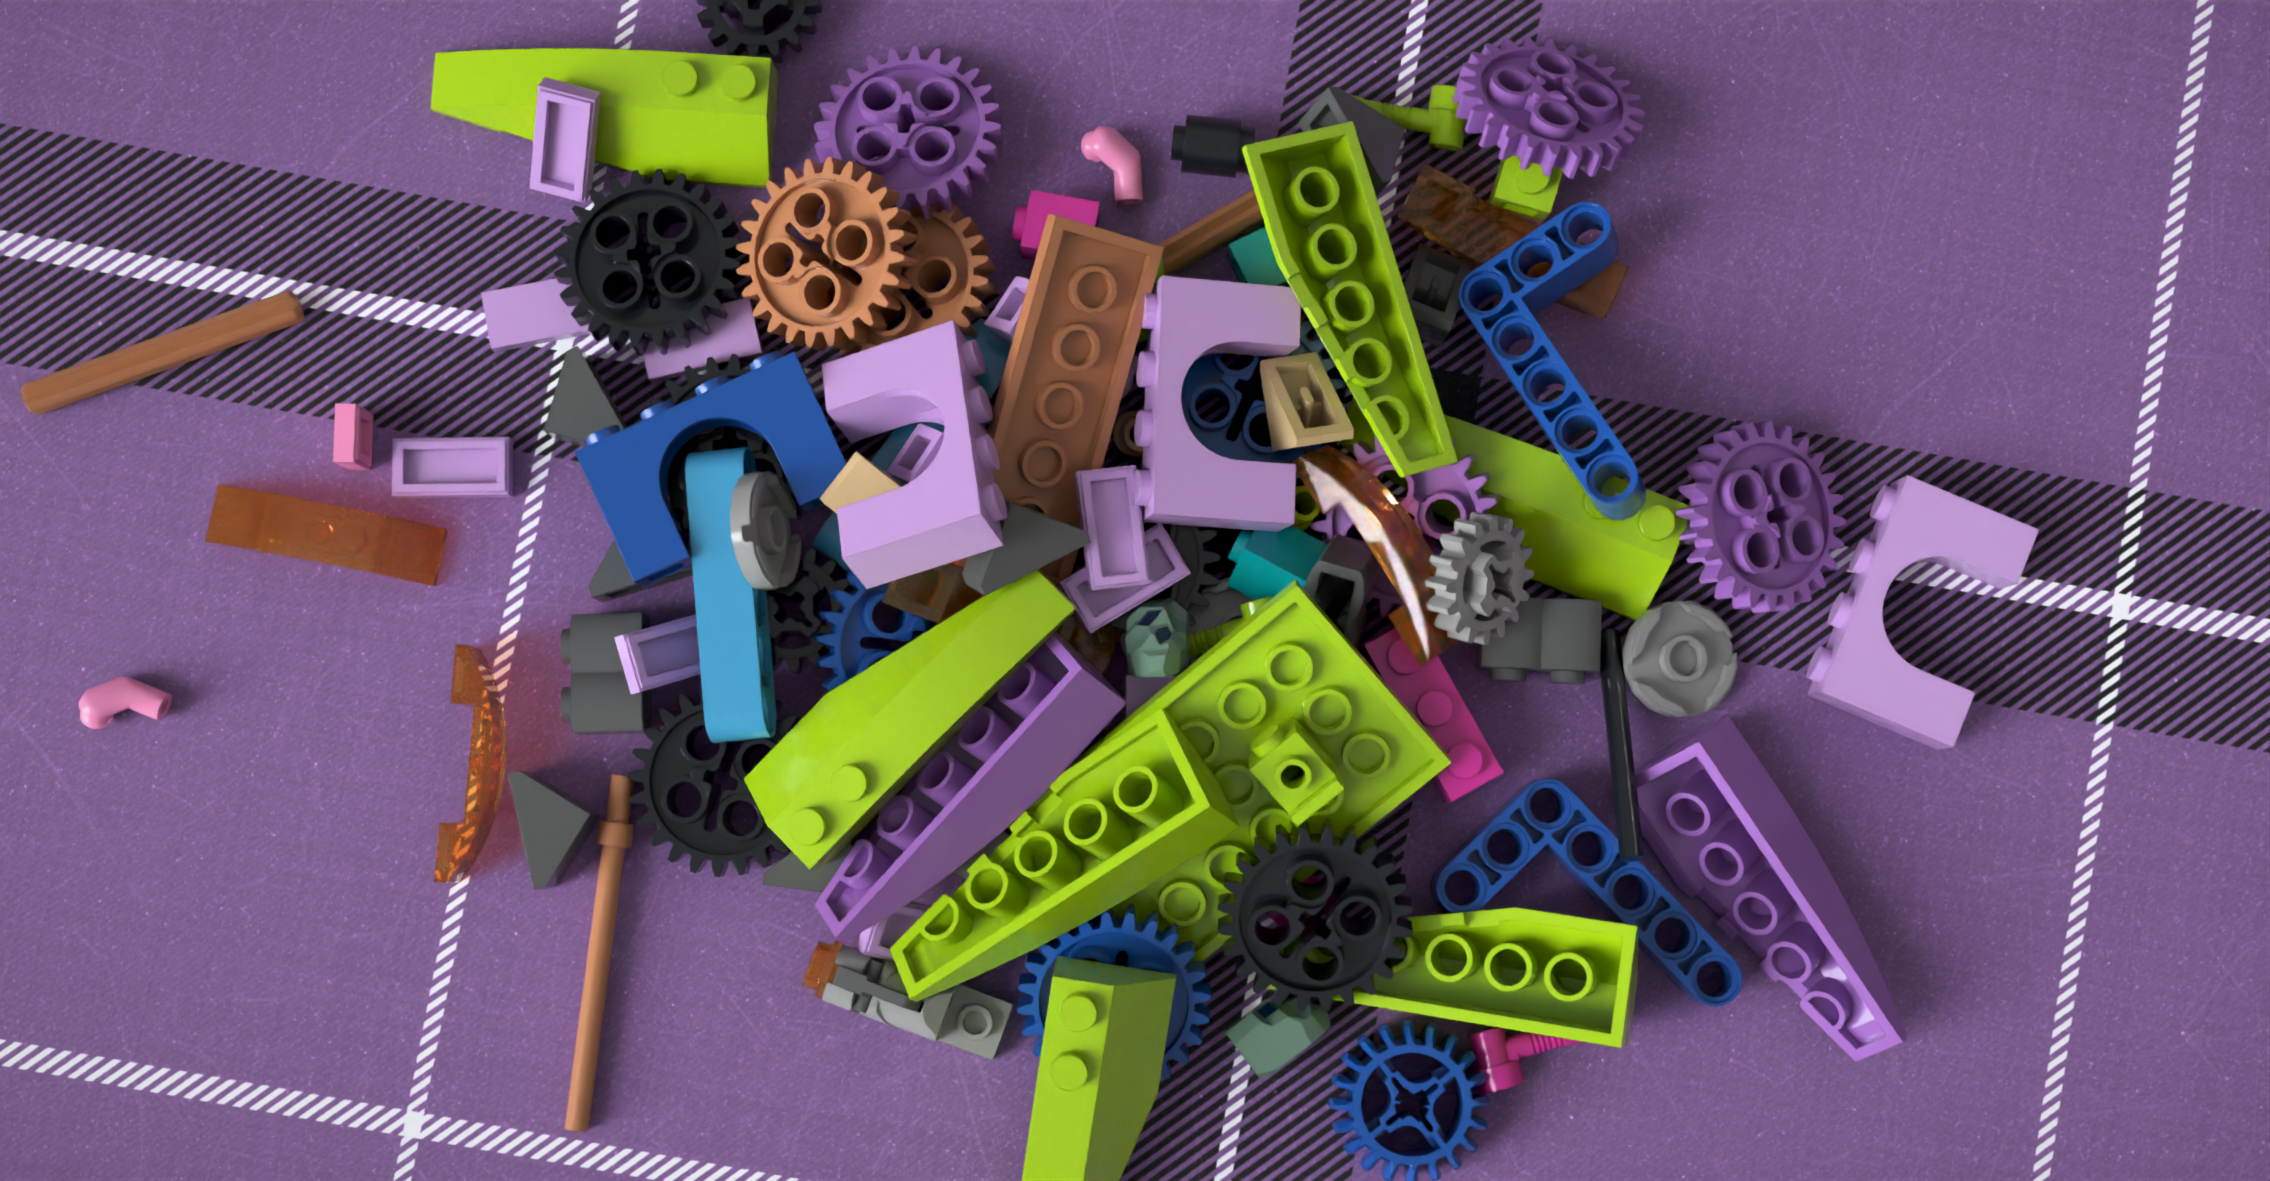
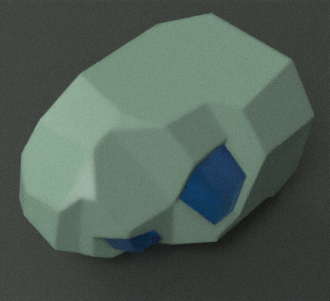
[1125,598,1191,678]
[1224,997,1331,1081]

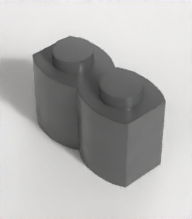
[1305,534,1380,648]
[1477,597,1602,685]
[560,612,652,735]

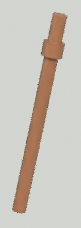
[564,774,635,1132]

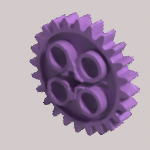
[1453,37,1645,179]
[814,46,1004,220]
[1677,421,1846,613]
[1311,435,1501,620]

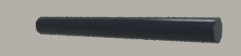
[1600,629,1644,862]

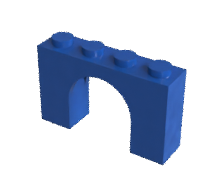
[575,351,847,588]

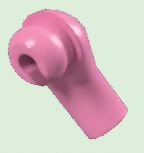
[1081,126,1143,206]
[78,676,172,729]

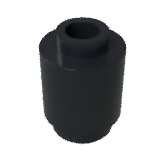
[1171,115,1255,178]

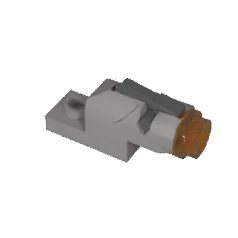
[802,940,1014,1061]

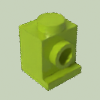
[1487,155,1563,223]
[1247,717,1345,827]

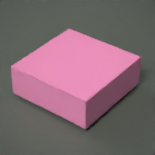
[333,404,374,470]

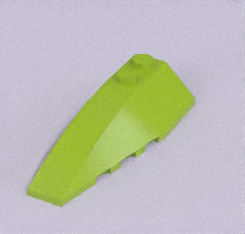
[430,48,779,189]
[1242,121,1458,478]
[1336,397,1690,621]
[744,569,1077,870]
[890,708,1240,1002]
[1267,907,1639,1048]
[1022,956,1176,1181]

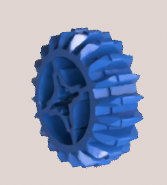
[1328,1020,1491,1181]

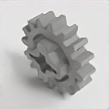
[1425,512,1534,645]

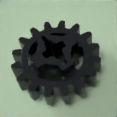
[696,0,822,64]
[767,548,852,674]

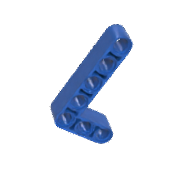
[1459,201,1646,520]
[1430,779,1743,1007]

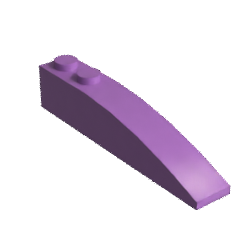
[815,631,1127,943]
[1611,714,1907,1062]

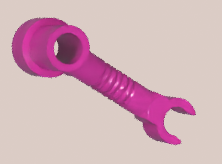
[1469,1027,1582,1095]

